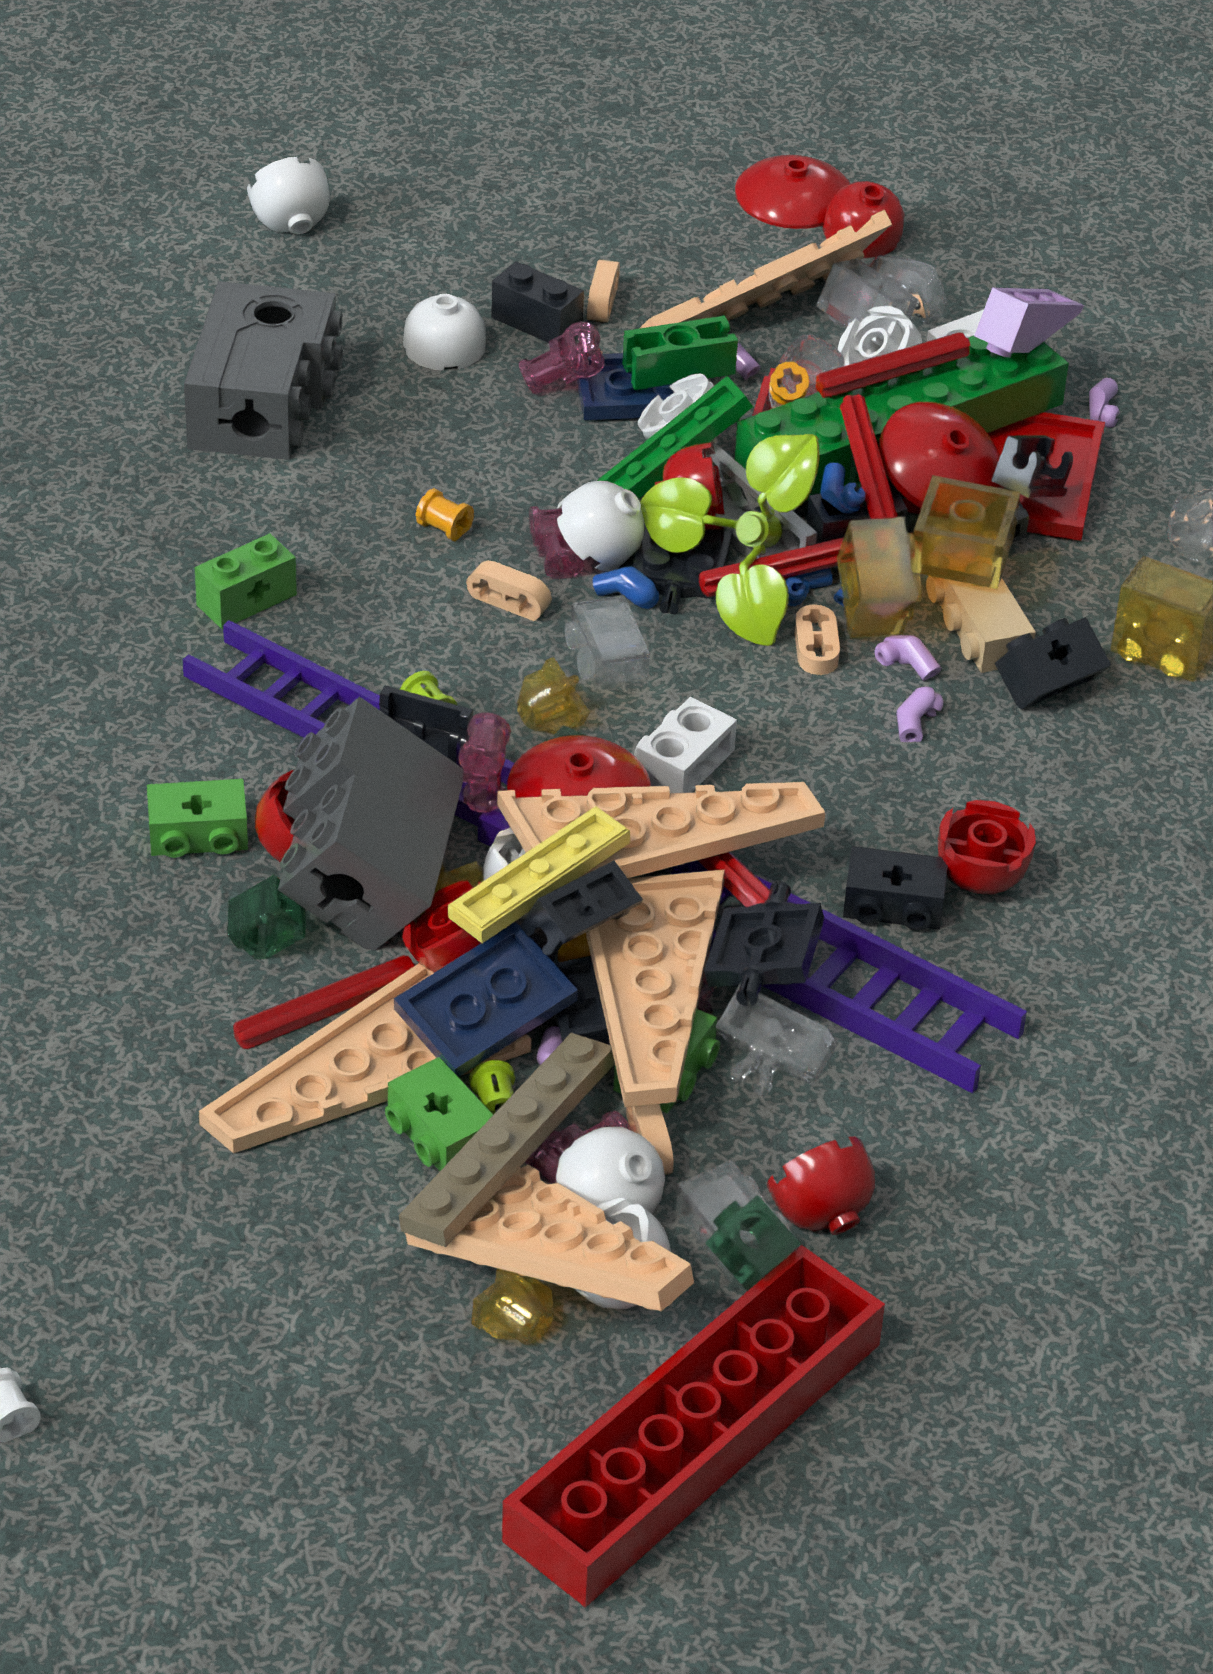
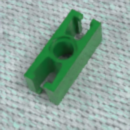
[622,315,738,390]

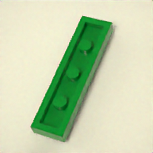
[597,376,753,500]

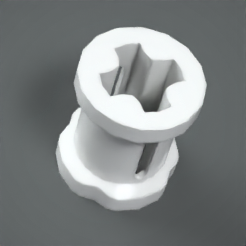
[0,1367,41,1443]

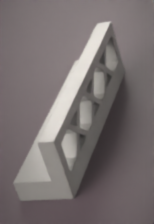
[707,440,817,558]

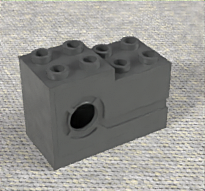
[184,281,343,460]
[278,696,466,950]

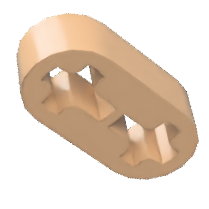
[587,260,620,323]
[466,560,552,621]
[794,604,840,675]
[626,1104,673,1175]

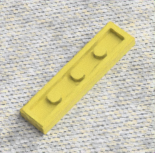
[448,806,630,943]

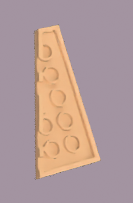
[640,210,892,328]
[497,782,825,878]
[586,870,725,1107]
[199,963,531,1153]
[405,1165,694,1311]

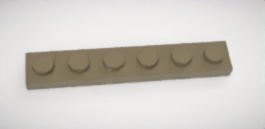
[399,1033,615,1247]

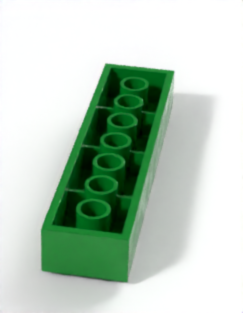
[735,335,1069,502]

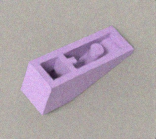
[974,288,1084,357]

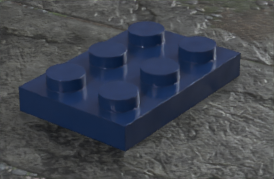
[575,353,674,420]
[394,922,578,1077]

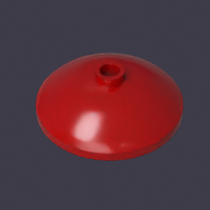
[735,155,850,229]
[879,402,1001,518]
[507,735,651,798]

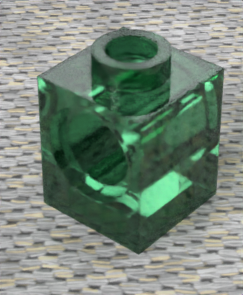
[227,874,306,960]
[705,1195,801,1291]

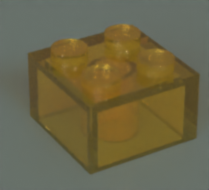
[909,475,1021,589]
[837,517,922,638]
[1110,556,1213,682]

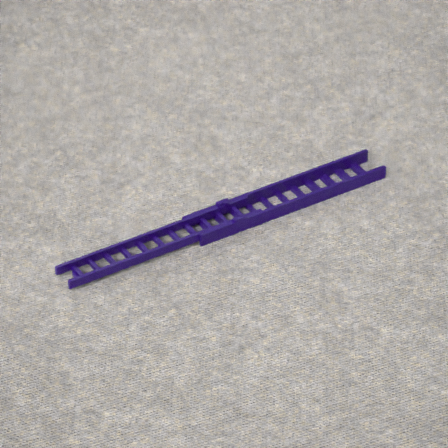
[183,620,1027,1094]

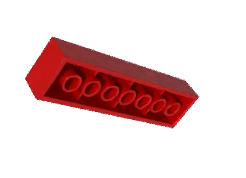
[502,1245,885,1608]

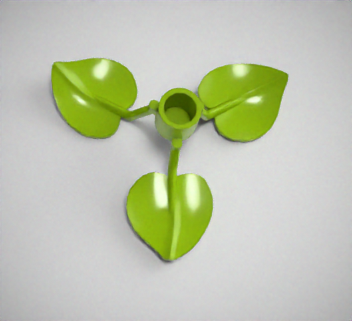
[640,434,819,646]

